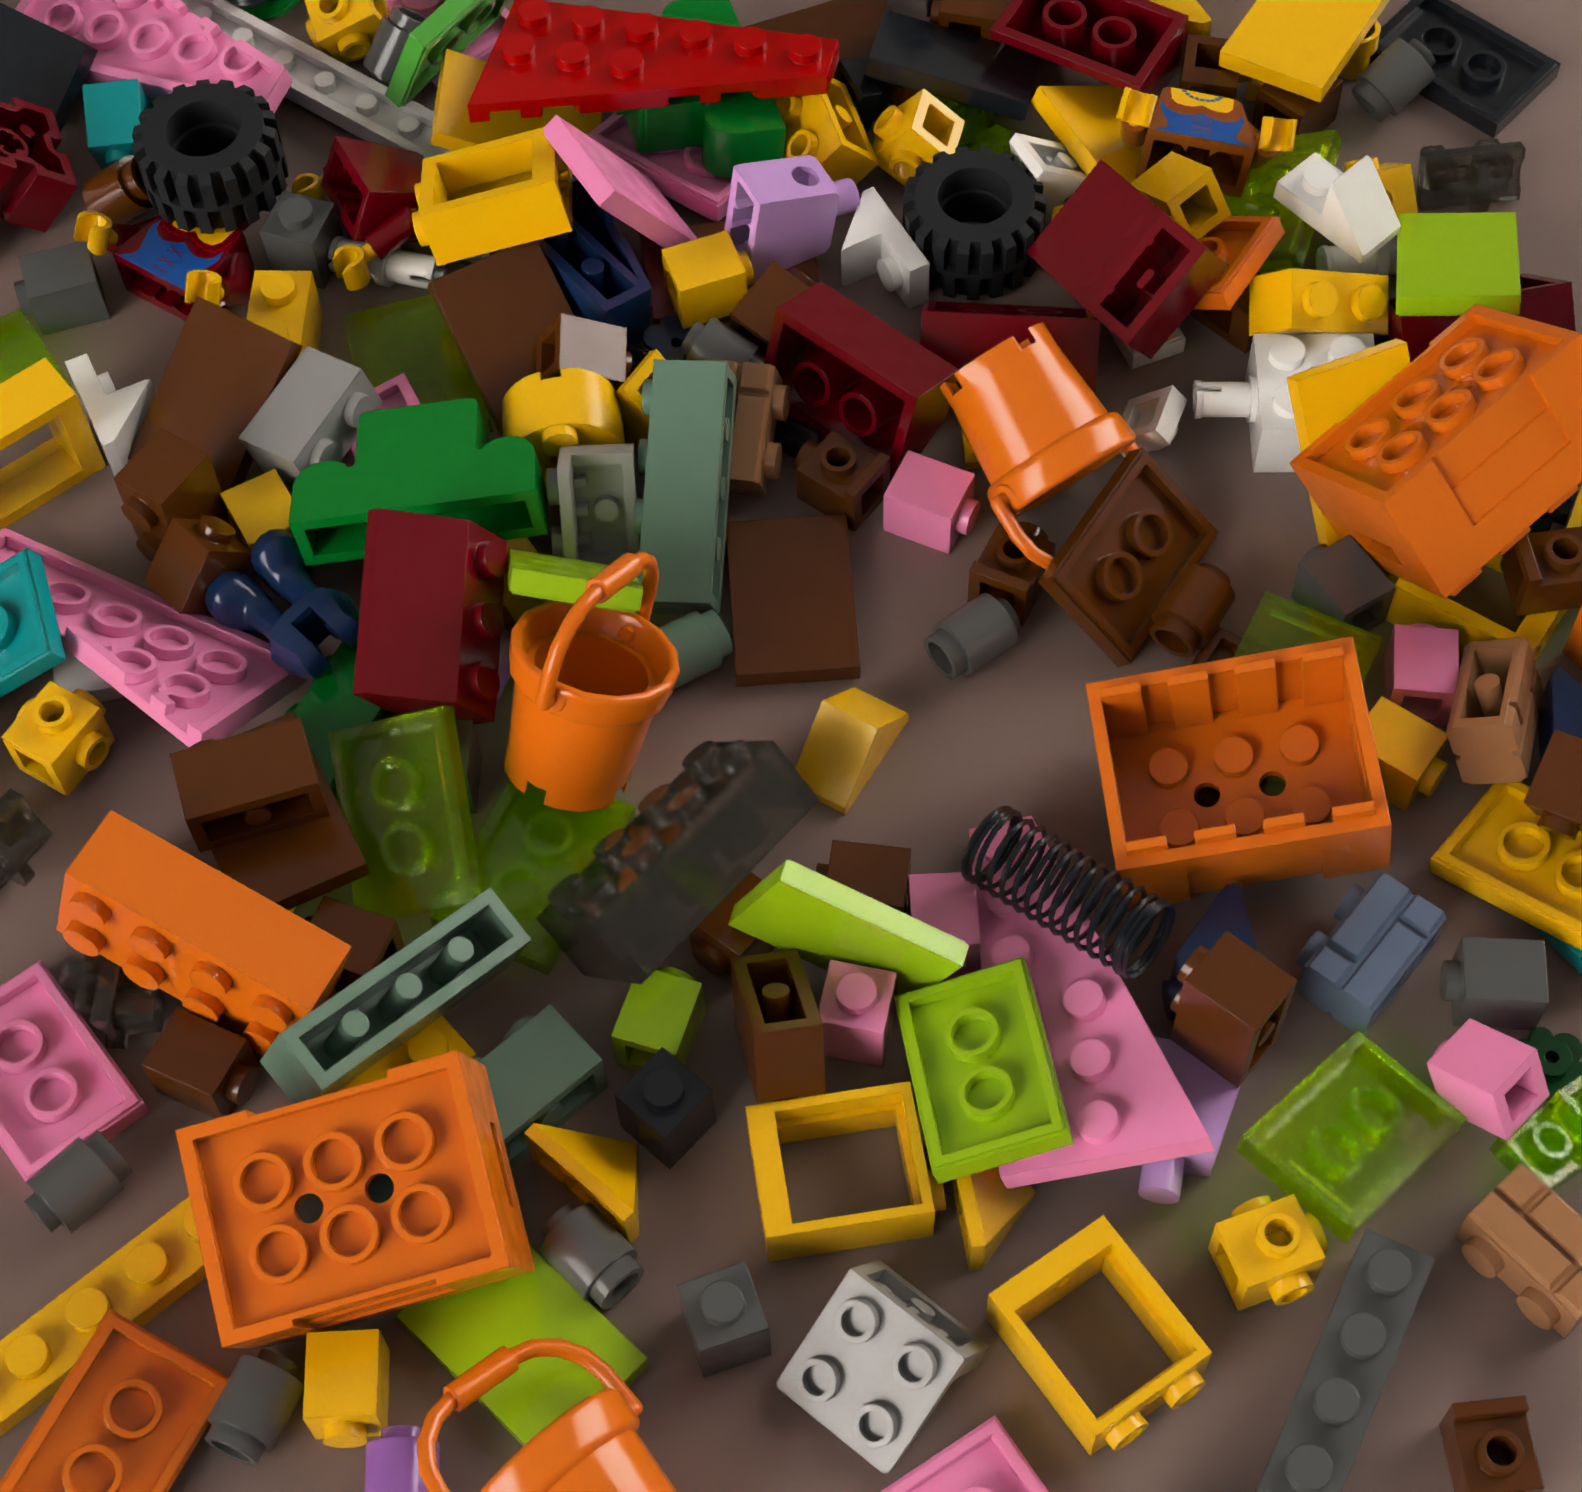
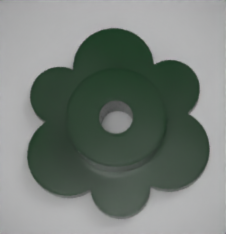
[1519,1027,1582,1102]

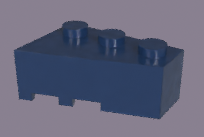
[498,174,652,345]

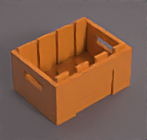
[1289,304,1582,599]
[1085,636,1392,911]
[175,1050,536,1349]

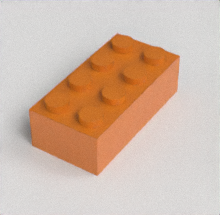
[56,810,352,1055]

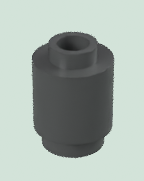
[363,5,426,87]
[1351,38,1436,122]
[679,317,766,364]
[925,593,1020,680]
[24,1130,133,1234]
[540,1203,644,1310]
[205,1349,304,1466]

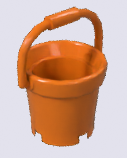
[940,322,1139,570]
[504,551,680,812]
[417,1338,677,1492]

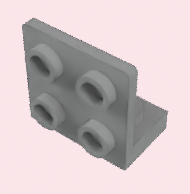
[776,1259,991,1473]

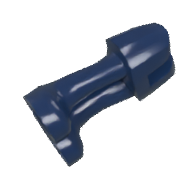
[205,529,359,680]

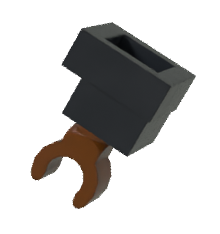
[834,57,919,132]

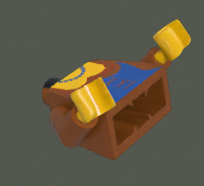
[1116,87,1297,198]

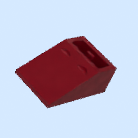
[1026,159,1229,359]

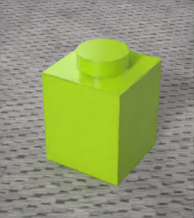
[611,965,706,1070]

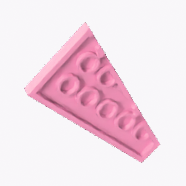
[15,0,293,114]
[0,527,307,748]
[969,815,1215,1189]

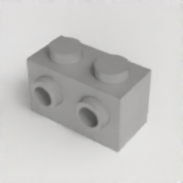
[238,346,383,485]

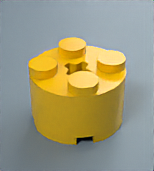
[502,368,626,489]

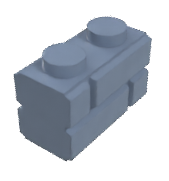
[1296,872,1447,1036]

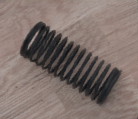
[961,806,1175,979]

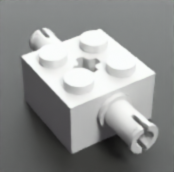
[1192,333,1375,473]

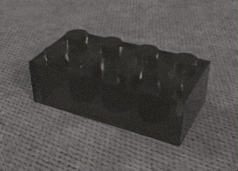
[536,740,819,984]

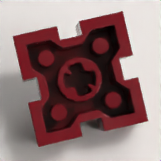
[0,97,78,233]

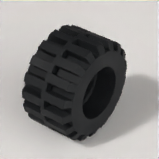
[132,79,289,234]
[902,146,1047,300]

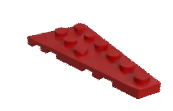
[467,0,839,123]

